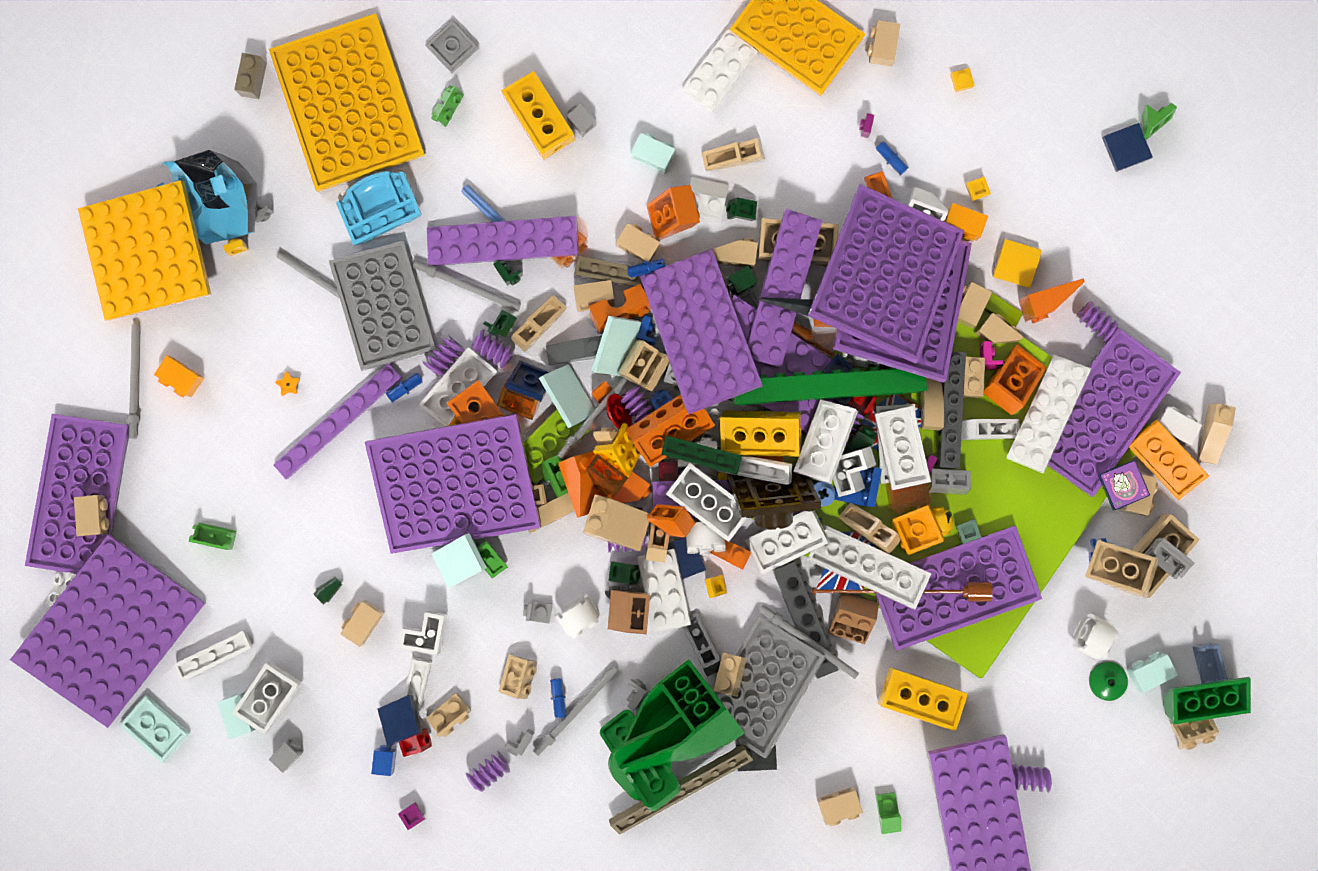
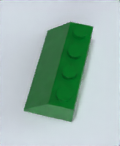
[1164,676,1251,725]

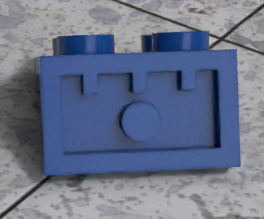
[834,467,882,507]

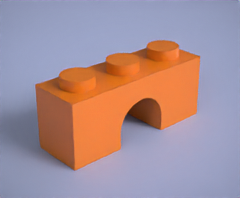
[588,284,651,334]

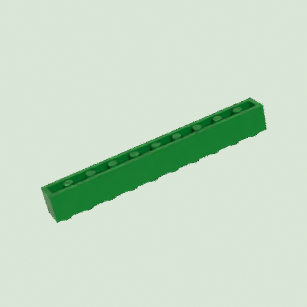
[732,367,927,406]

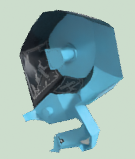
[156,150,258,244]

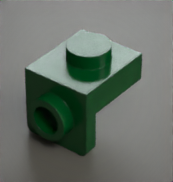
[483,310,517,337]

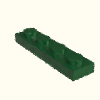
[661,436,742,475]

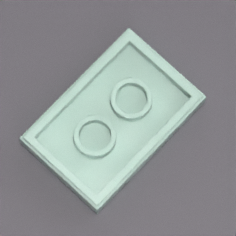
[592,316,641,376]
[539,364,595,428]
[432,533,486,588]
[119,695,190,763]

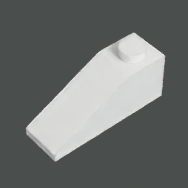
[961,419,1020,440]

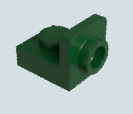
[726,197,757,221]
[493,260,523,286]
[608,561,640,584]

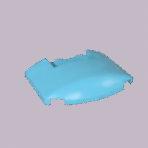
[336,171,422,246]

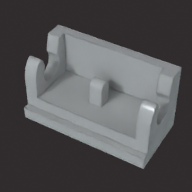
[928,469,971,495]
[1145,538,1195,579]

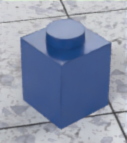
[371,745,397,776]

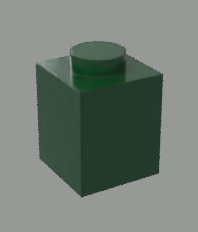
[727,266,758,296]
[847,424,877,452]

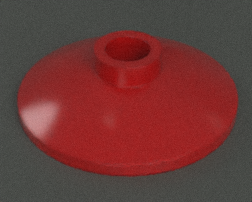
[607,394,632,429]

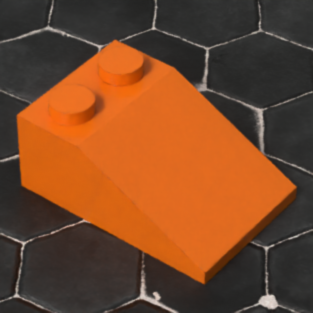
[646,185,700,241]
[1019,278,1085,324]
[983,344,1047,416]
[558,451,606,518]

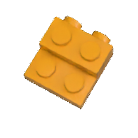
[892,504,945,555]

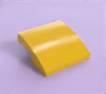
[993,239,1042,288]

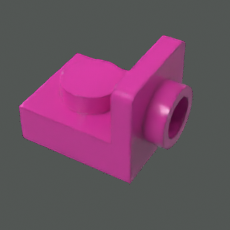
[979,341,1003,370]

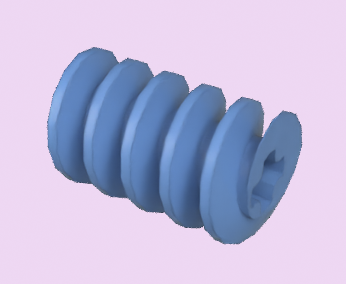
[813,482,835,506]

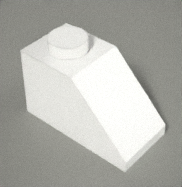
[907,187,949,221]

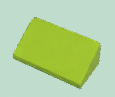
[984,293,1023,327]

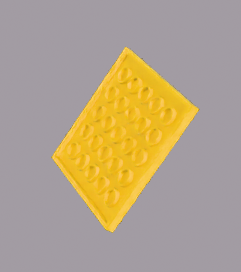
[78,180,212,321]

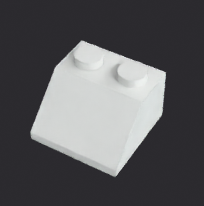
[690,177,729,222]

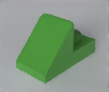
[1142,103,1177,140]
[542,455,568,498]
[477,541,508,579]
[875,792,901,834]

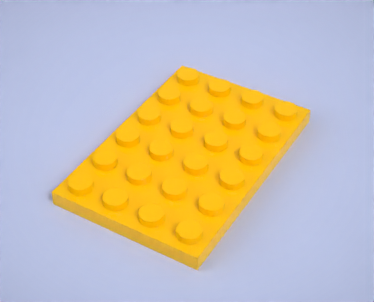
[730,0,866,96]

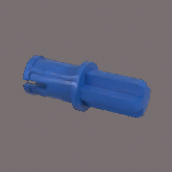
[876,142,909,176]
[627,258,666,278]
[386,373,423,403]
[550,678,566,718]

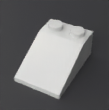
[232,661,303,735]

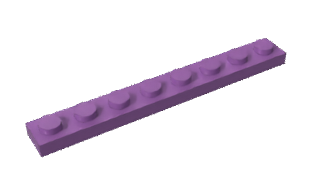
[273,364,402,480]

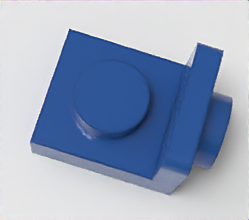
[637,315,656,345]
[650,390,672,410]

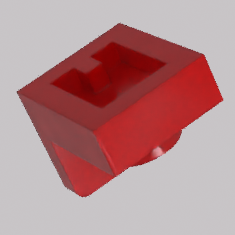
[847,396,877,416]
[399,728,432,757]

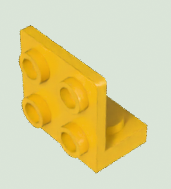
[593,423,641,479]

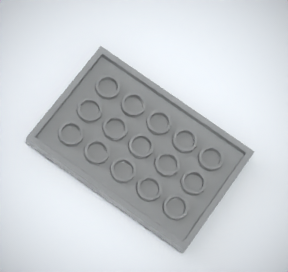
[329,241,436,371]
[714,616,826,758]

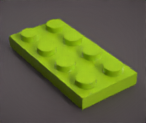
[524,409,590,485]

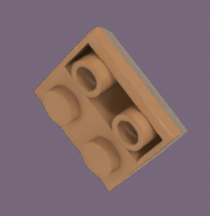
[607,590,650,635]
[828,593,879,644]

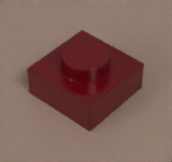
[659,462,678,481]

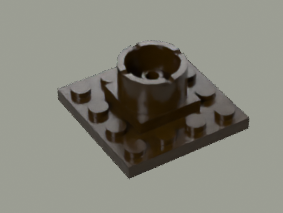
[727,466,821,530]

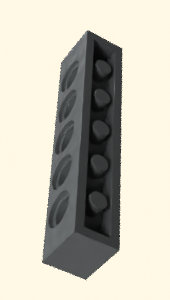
[936,351,966,469]
[772,561,839,679]

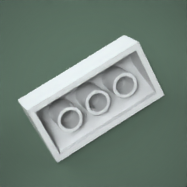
[666,463,747,542]

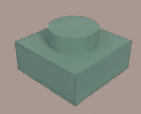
[955,519,982,544]

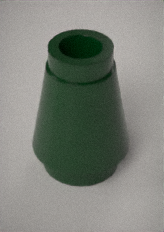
[313,577,342,605]

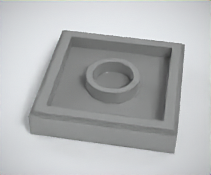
[425,20,479,74]

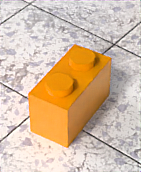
[944,203,989,242]
[154,355,204,398]

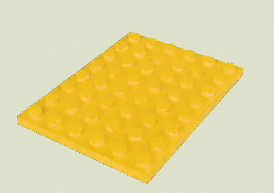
[269,13,425,192]

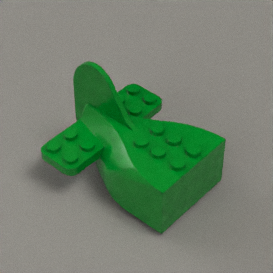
[600,659,745,811]

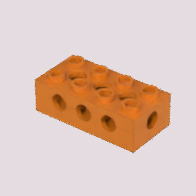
[447,380,524,443]
[626,394,715,467]

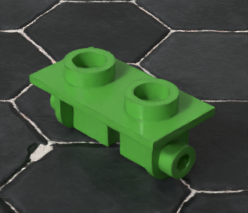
[431,85,464,127]

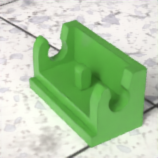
[188,523,237,550]

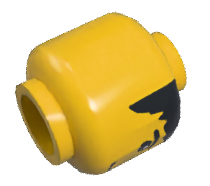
[933,506,953,536]

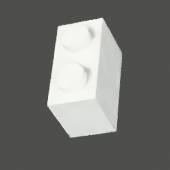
[1156,406,1202,447]

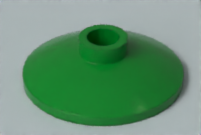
[1089,662,1128,701]

